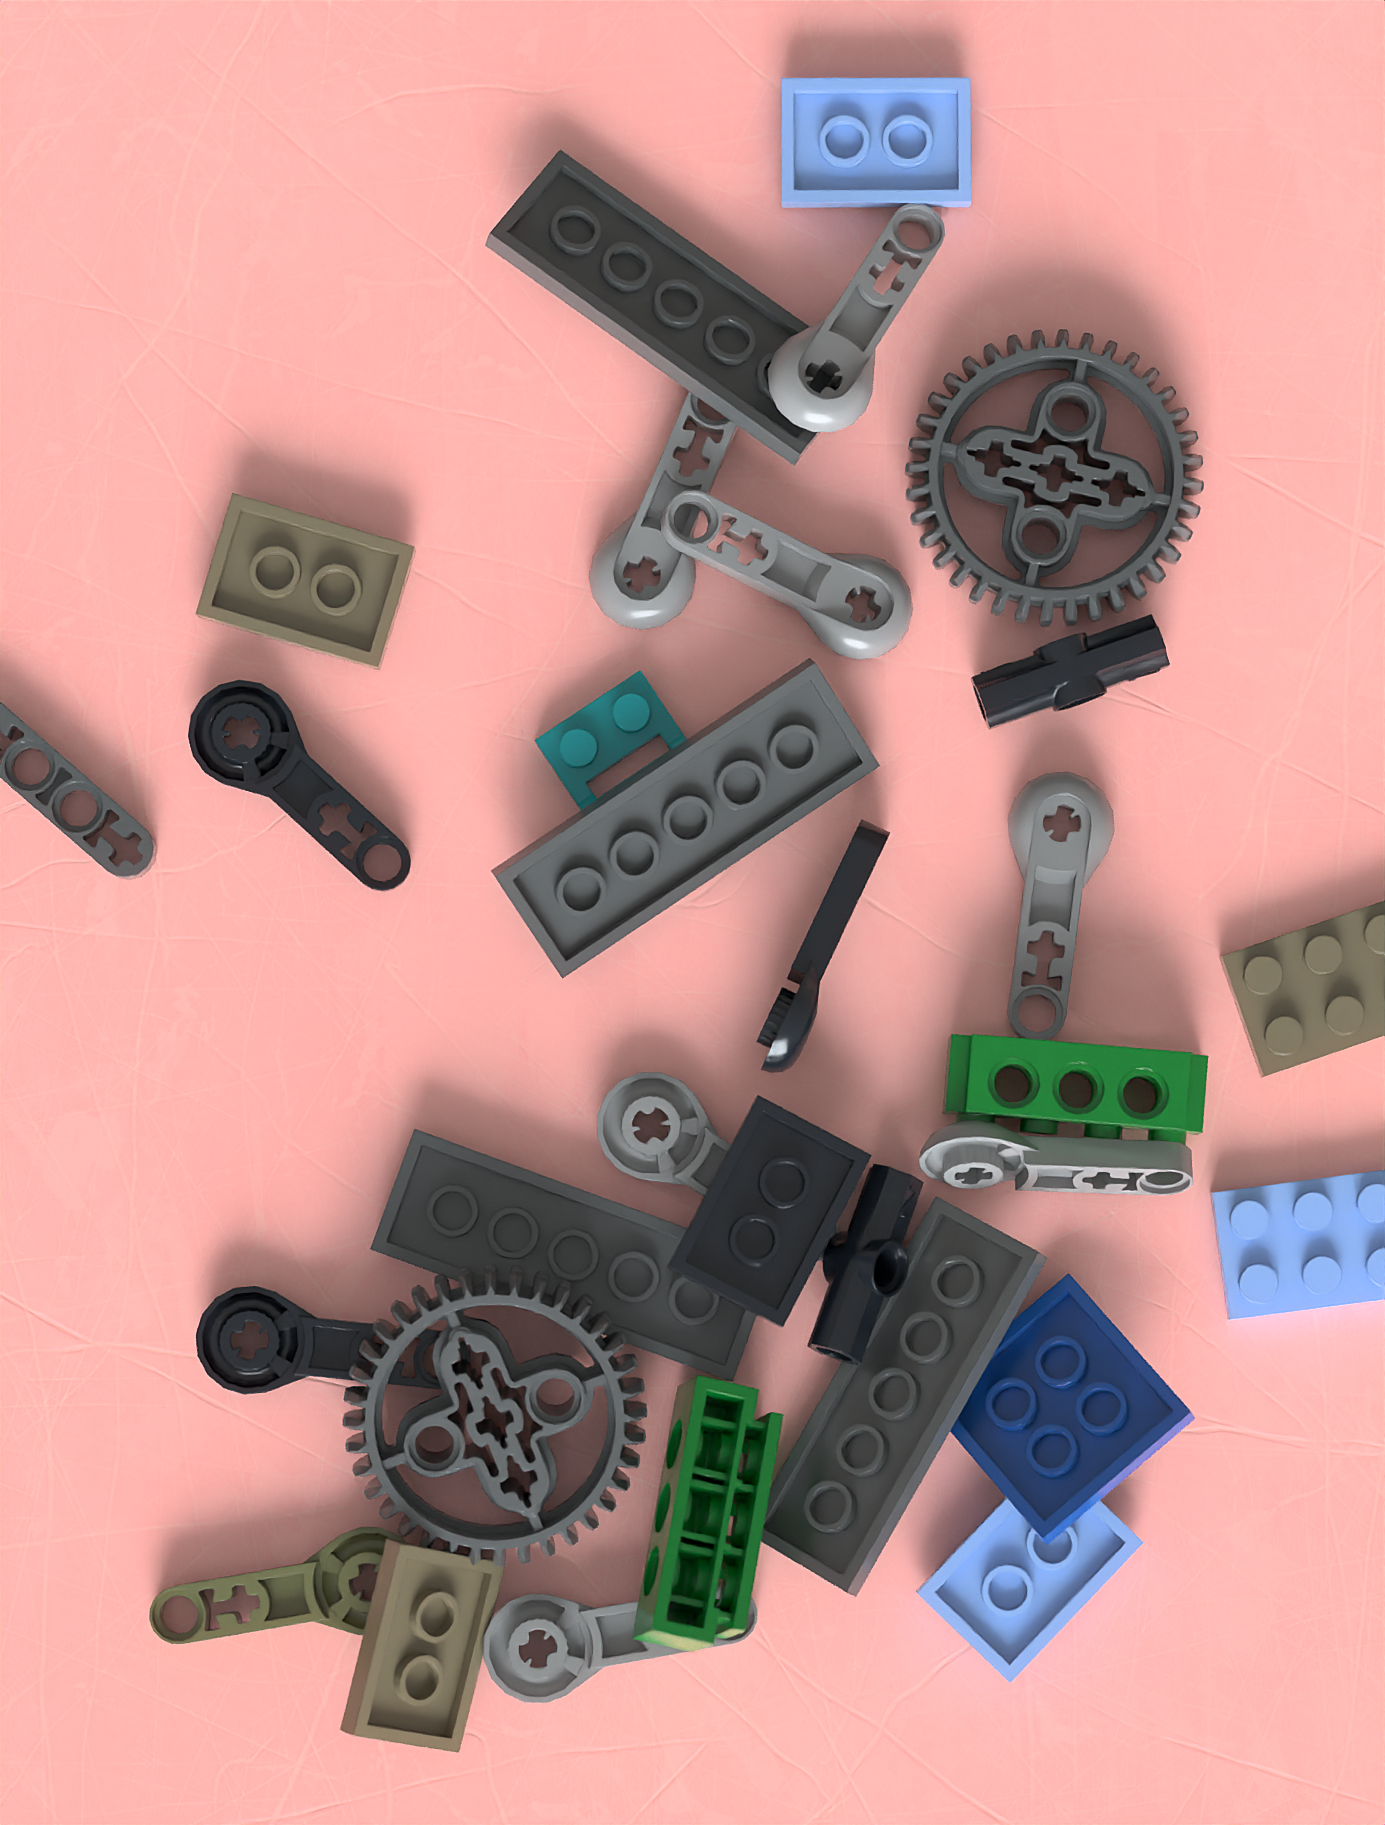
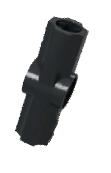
[971,614,1170,730]
[807,1164,924,1365]

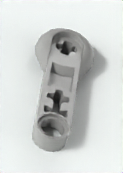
[768,203,945,432]
[588,391,738,630]
[660,490,913,660]
[1007,771,1115,1040]
[597,1072,839,1261]
[919,1120,1193,1196]
[483,1586,758,1703]

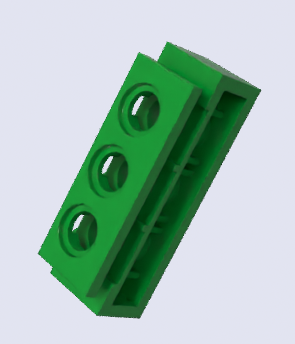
[942,1034,1208,1145]
[632,1375,783,1652]

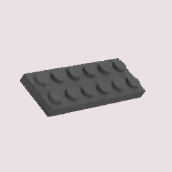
[485,150,835,466]
[491,658,880,979]
[370,1129,757,1382]
[761,1196,1048,1597]

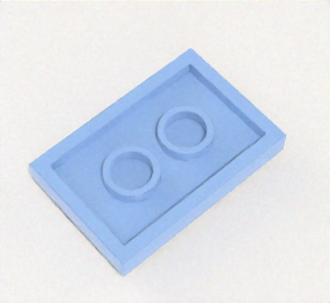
[781,77,971,208]
[1210,1170,1385,1320]
[916,1497,1144,1683]

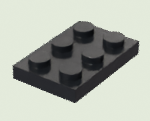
[666,1095,872,1328]

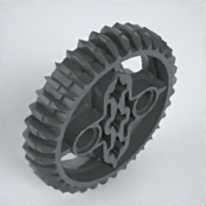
[905,329,1204,627]
[342,1264,647,1567]

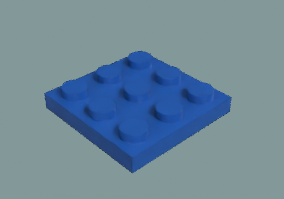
[950,1273,1196,1545]

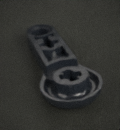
[188,680,411,892]
[756,819,890,1073]
[196,1286,471,1395]

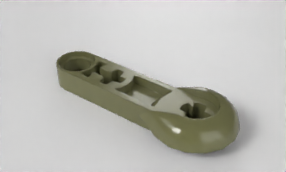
[149,1527,407,1644]

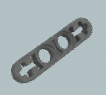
[0,702,157,880]

